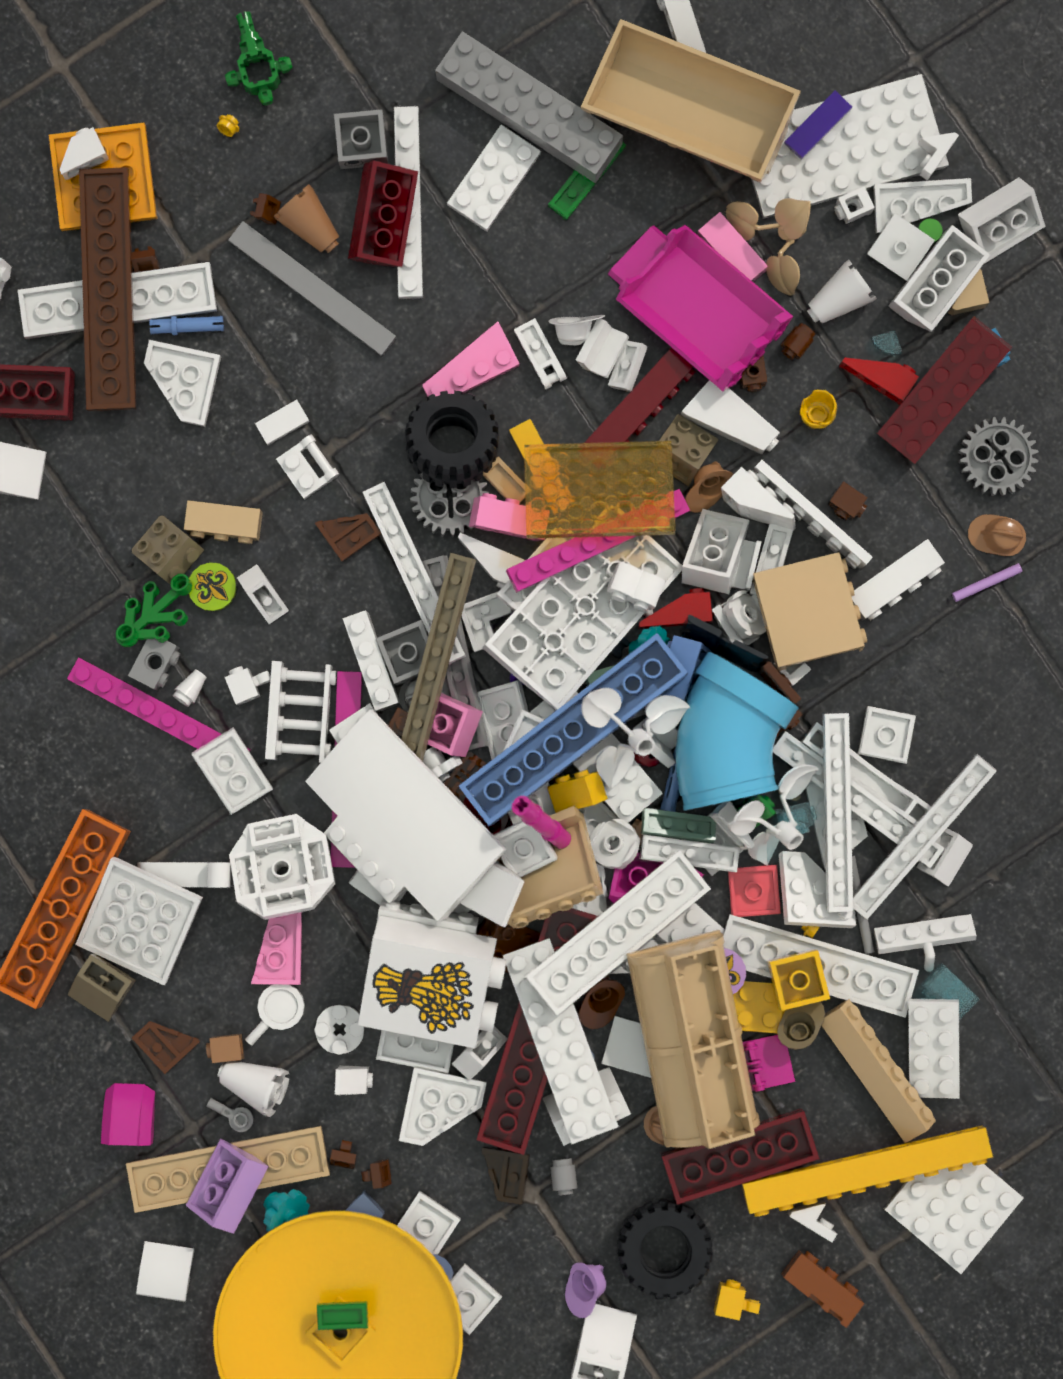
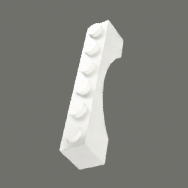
[801,722,931,825]

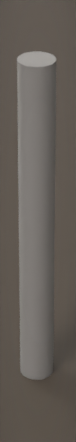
[852,856,874,954]

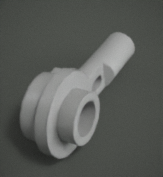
[206,1098,254,1132]

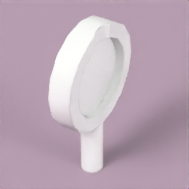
[245,984,305,1046]

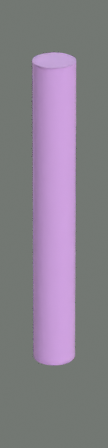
[952,563,1022,602]

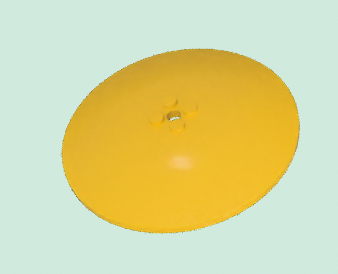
[213,1210,463,1379]

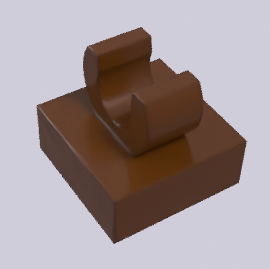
[250,193,281,225]
[131,246,160,273]
[330,1140,356,1170]
[361,1159,392,1189]

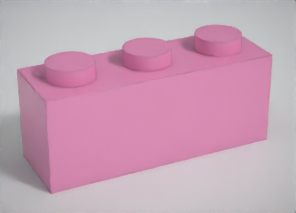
[697,212,768,282]
[469,493,550,542]

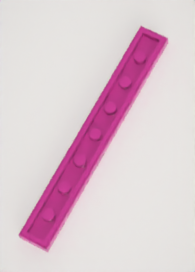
[331,671,362,868]

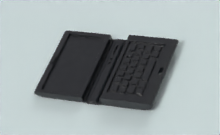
[679,615,768,672]

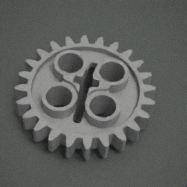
[958,417,1039,496]
[410,473,489,537]

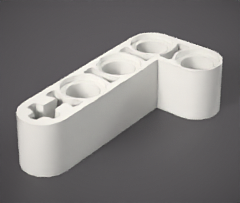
[656,0,706,53]
[137,862,233,888]

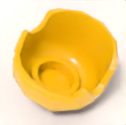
[800,390,837,429]

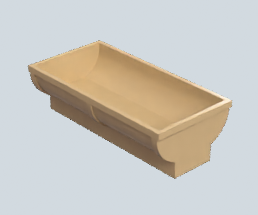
[581,19,801,183]
[626,930,760,1149]

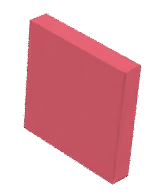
[728,865,781,917]

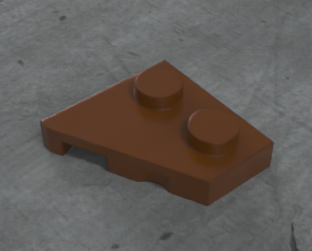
[315,513,382,562]

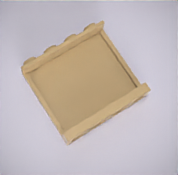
[753,552,867,671]
[497,806,604,928]

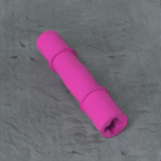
[512,796,571,849]

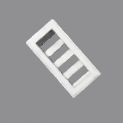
[710,801,755,850]

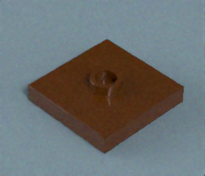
[758,661,802,704]

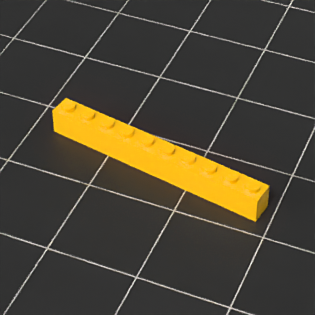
[742,1125,993,1217]

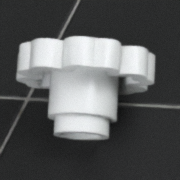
[423,747,463,782]

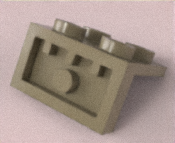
[648,414,718,486]

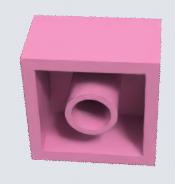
[428,693,483,757]

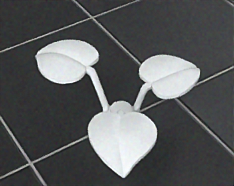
[581,688,690,789]
[729,765,819,865]

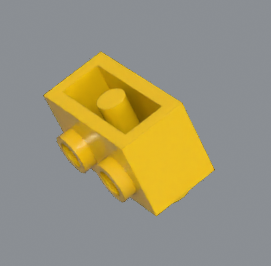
[547,769,608,813]

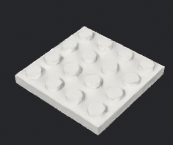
[75,857,203,986]
[883,1133,1024,1274]

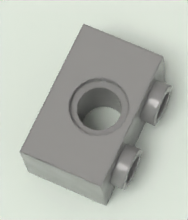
[128,636,181,691]

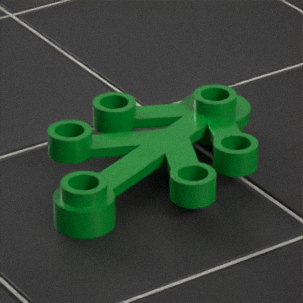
[116,574,192,647]

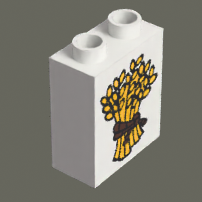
[358,916,507,1048]

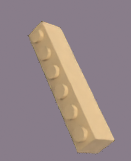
[822,999,936,1143]

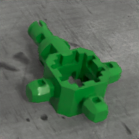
[225,12,293,106]

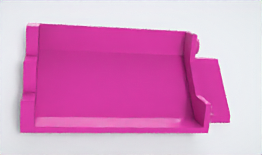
[608,225,793,391]

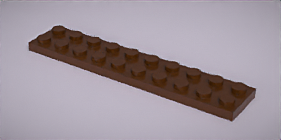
[79,167,136,411]

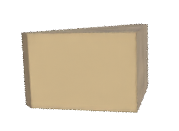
[948,269,989,315]

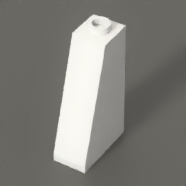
[681,380,780,454]

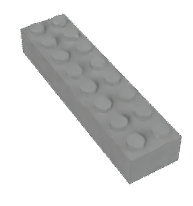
[435,31,623,183]

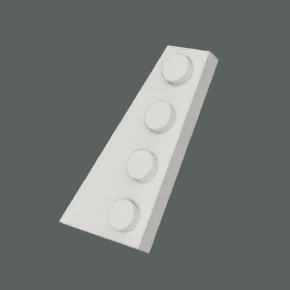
[873,178,972,234]

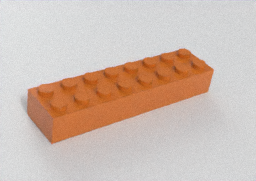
[0,809,131,1009]

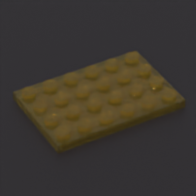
[524,441,675,539]

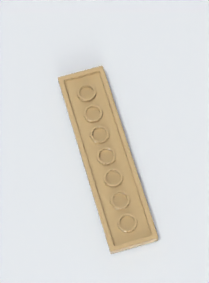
[126,1126,330,1213]

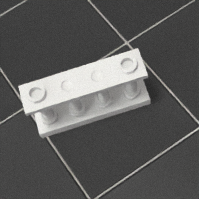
[265,661,336,763]

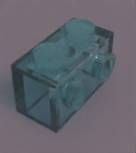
[775,802,817,834]

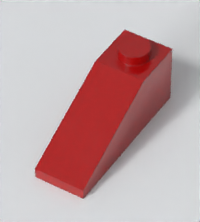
[839,358,919,405]
[638,588,713,629]

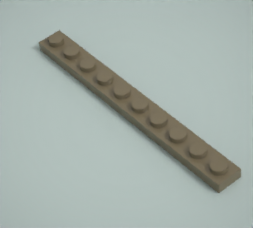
[401,553,476,762]

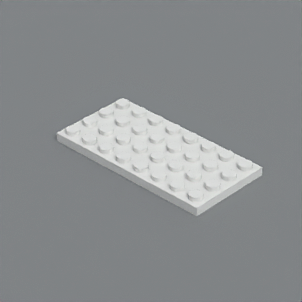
[751,74,949,219]

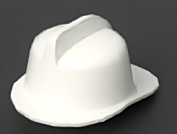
[549,315,605,345]

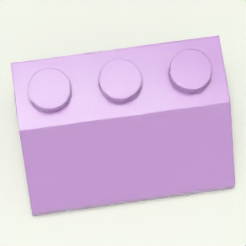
[186,1139,269,1234]

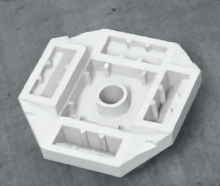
[229,814,335,920]

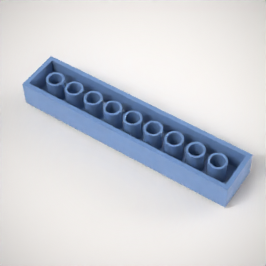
[459,633,688,826]

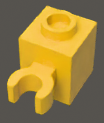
[714,1279,760,1321]

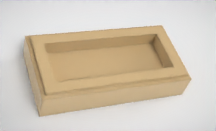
[483,456,532,503]

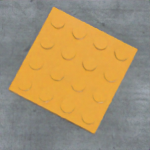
[49,123,157,231]

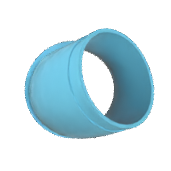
[676,651,799,810]

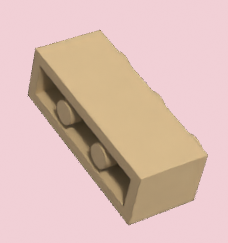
[184,500,263,544]

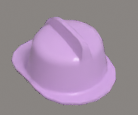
[565,1262,606,1318]

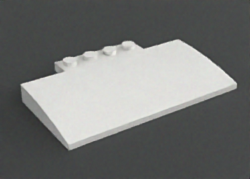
[482,502,682,710]
[305,710,506,922]

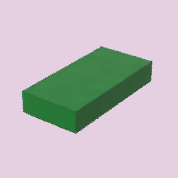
[317,1301,369,1330]

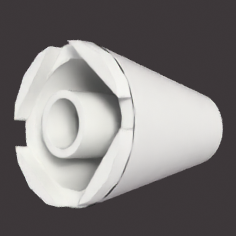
[807,260,877,324]
[218,1061,289,1117]

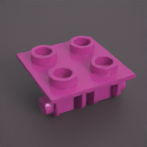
[743,1035,795,1092]

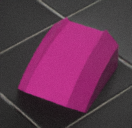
[609,853,664,904]
[101,1083,155,1146]

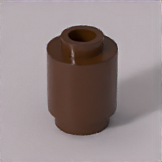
[780,323,815,360]

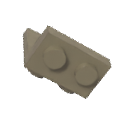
[132,516,204,585]

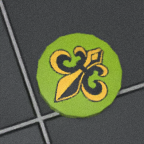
[189,562,237,611]

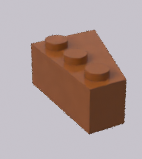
[781,1250,864,1328]

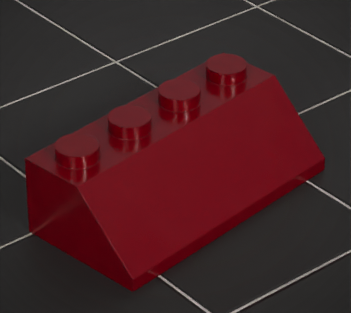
[348,160,419,267]

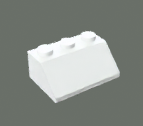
[958,178,1045,264]
[543,1067,631,1146]

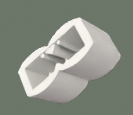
[606,561,665,612]

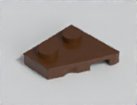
[132,1021,200,1074]

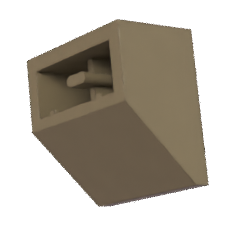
[68,953,136,1022]

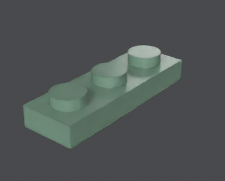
[641,808,716,844]

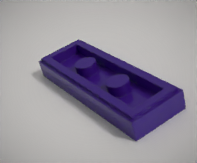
[784,90,852,160]

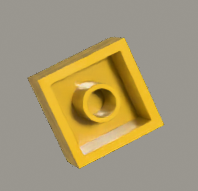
[767,949,830,1011]

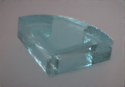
[871,330,902,356]

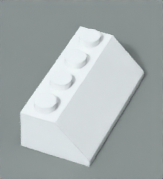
[888,225,990,332]

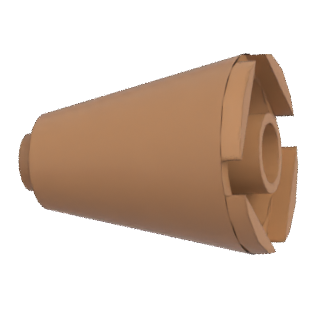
[274,184,339,253]

